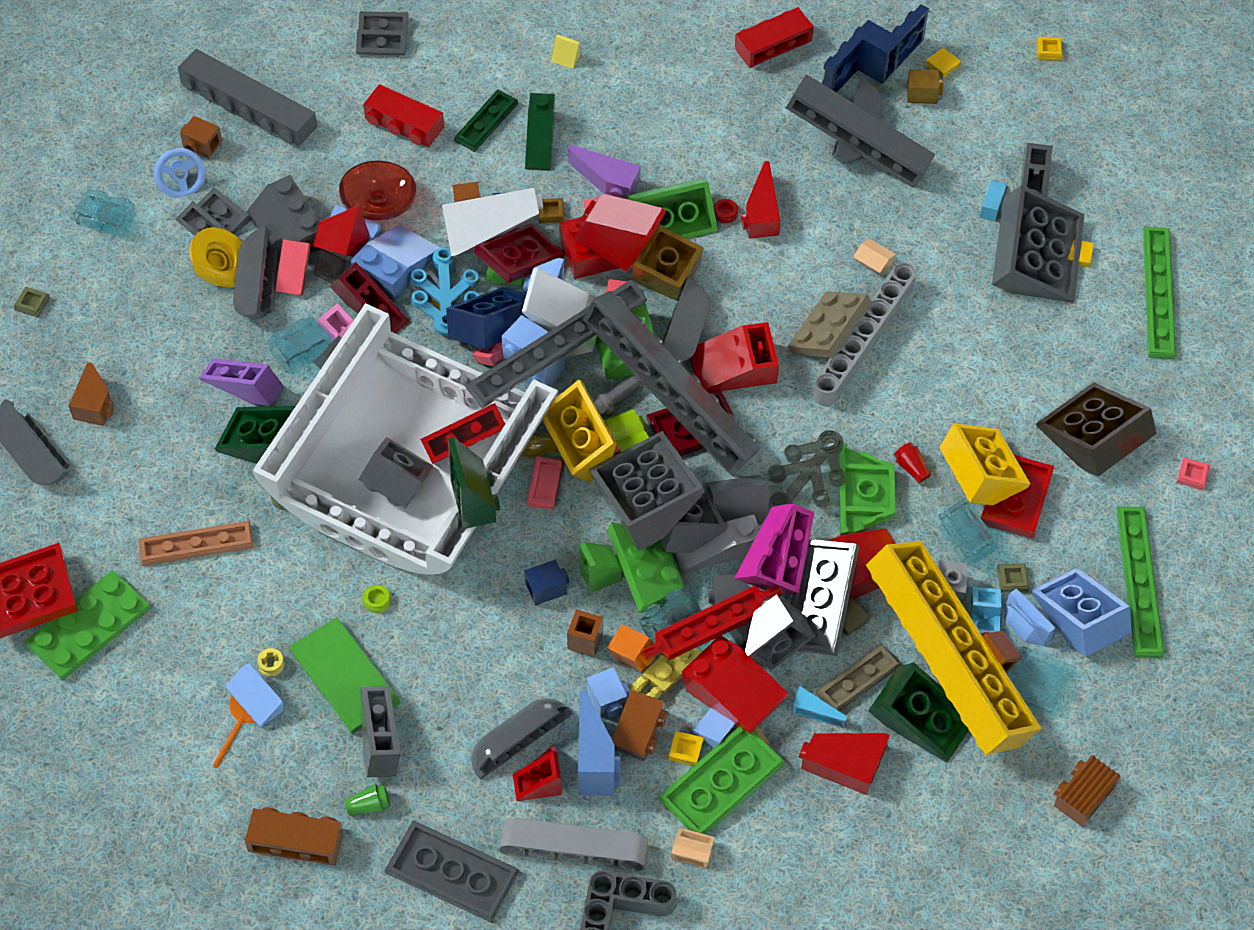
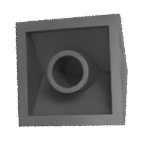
[706,475,770,525]

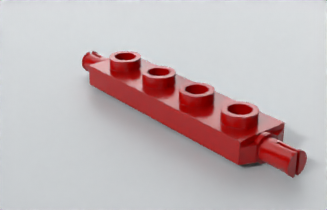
[641,585,782,661]

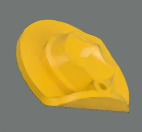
[189,227,243,288]

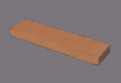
[139,521,254,566]

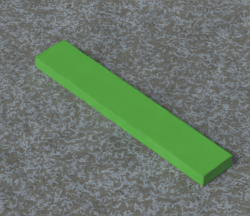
[1143,227,1176,359]
[1116,507,1164,658]

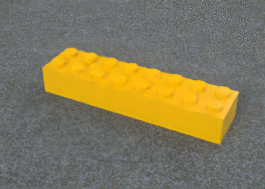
[866,541,1042,756]

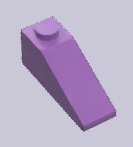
[568,144,641,200]
[199,358,284,406]

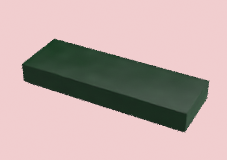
[454,89,518,152]

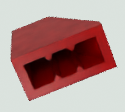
[799,733,890,795]

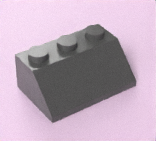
[247,175,321,263]

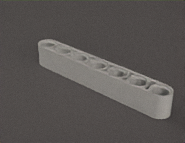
[813,263,916,406]

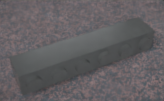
[178,49,317,146]
[785,74,935,188]

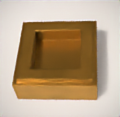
[539,198,565,224]

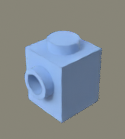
[587,667,630,718]

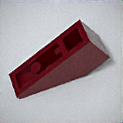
[329,262,410,334]

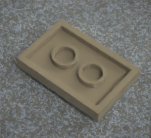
[788,291,871,358]

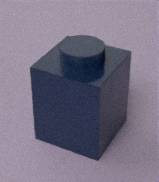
[524,559,570,606]

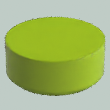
[362,585,391,613]

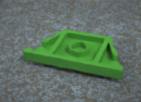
[838,442,896,535]
[607,522,685,613]

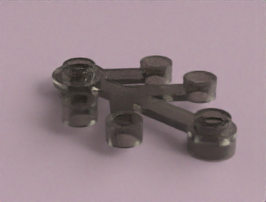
[768,430,846,507]

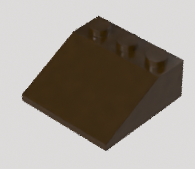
[1036,382,1156,476]

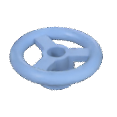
[154,148,206,197]

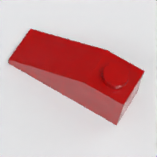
[741,161,781,238]

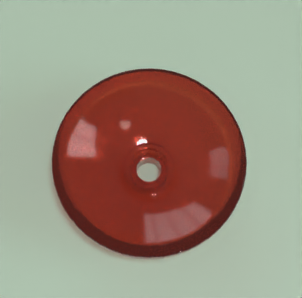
[339,160,416,221]

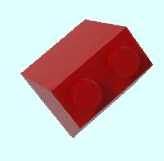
[574,193,666,273]

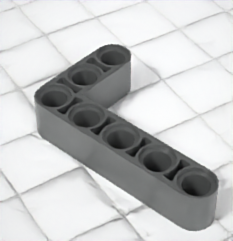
[580,871,676,930]

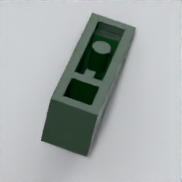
[525,93,555,171]

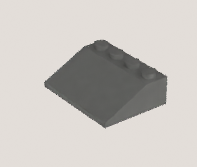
[992,185,1085,303]
[589,431,705,551]

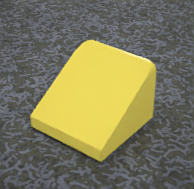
[551,35,580,69]

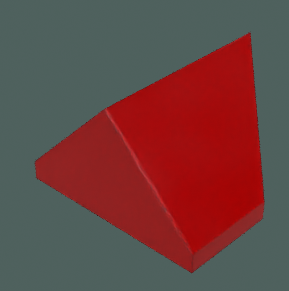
[313,205,370,257]
[512,744,562,801]

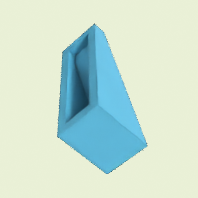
[980,180,1007,222]
[792,686,847,728]

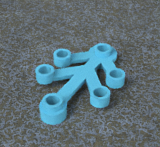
[410,248,480,336]

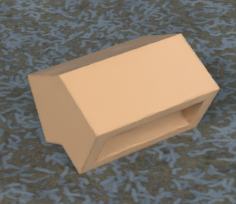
[853,239,896,276]
[671,828,715,869]

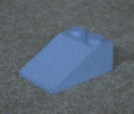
[351,225,440,302]
[1032,568,1132,657]
[578,691,620,796]

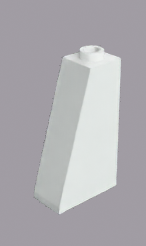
[442,188,544,258]

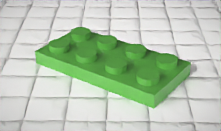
[24,570,151,681]

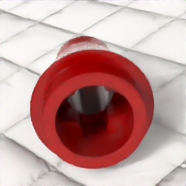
[894,442,931,484]

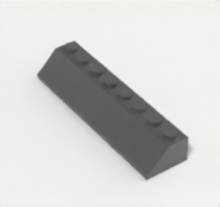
[583,291,760,476]

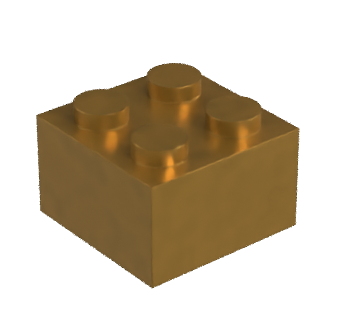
[631,225,704,301]

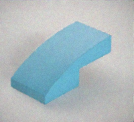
[971,587,1001,634]

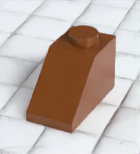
[69,362,114,426]

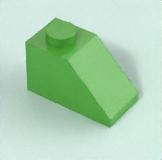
[579,542,623,593]

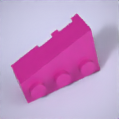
[734,504,814,595]

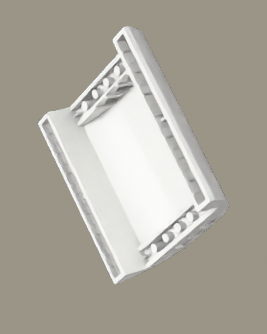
[252,303,558,575]

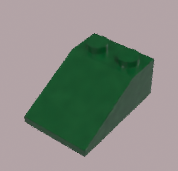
[214,406,296,464]
[448,437,500,529]
[868,662,969,763]

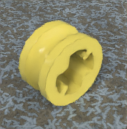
[257,648,284,676]

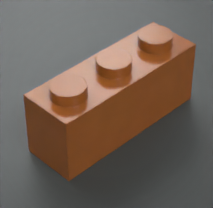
[245,807,343,866]

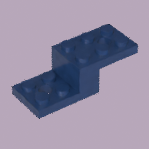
[822,4,929,93]

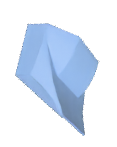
[1005,589,1055,646]

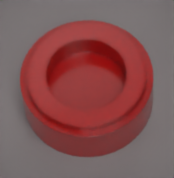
[713,199,739,223]

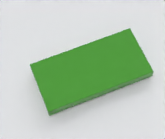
[289,617,400,734]
[658,727,785,835]

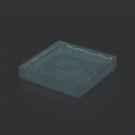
[1009,646,1076,718]

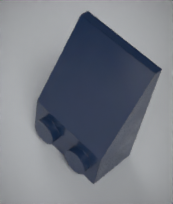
[446,287,527,350]

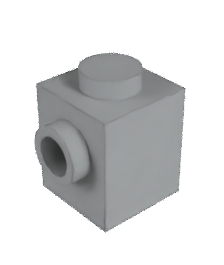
[938,560,968,605]

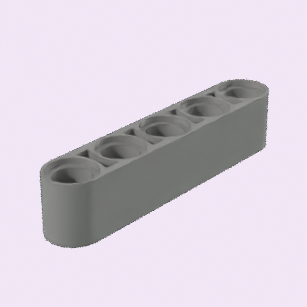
[499,818,648,871]

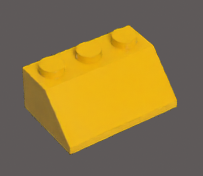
[542,380,616,482]
[939,423,1030,505]

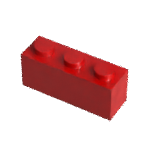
[734,7,814,68]
[363,84,444,147]
[420,403,505,464]

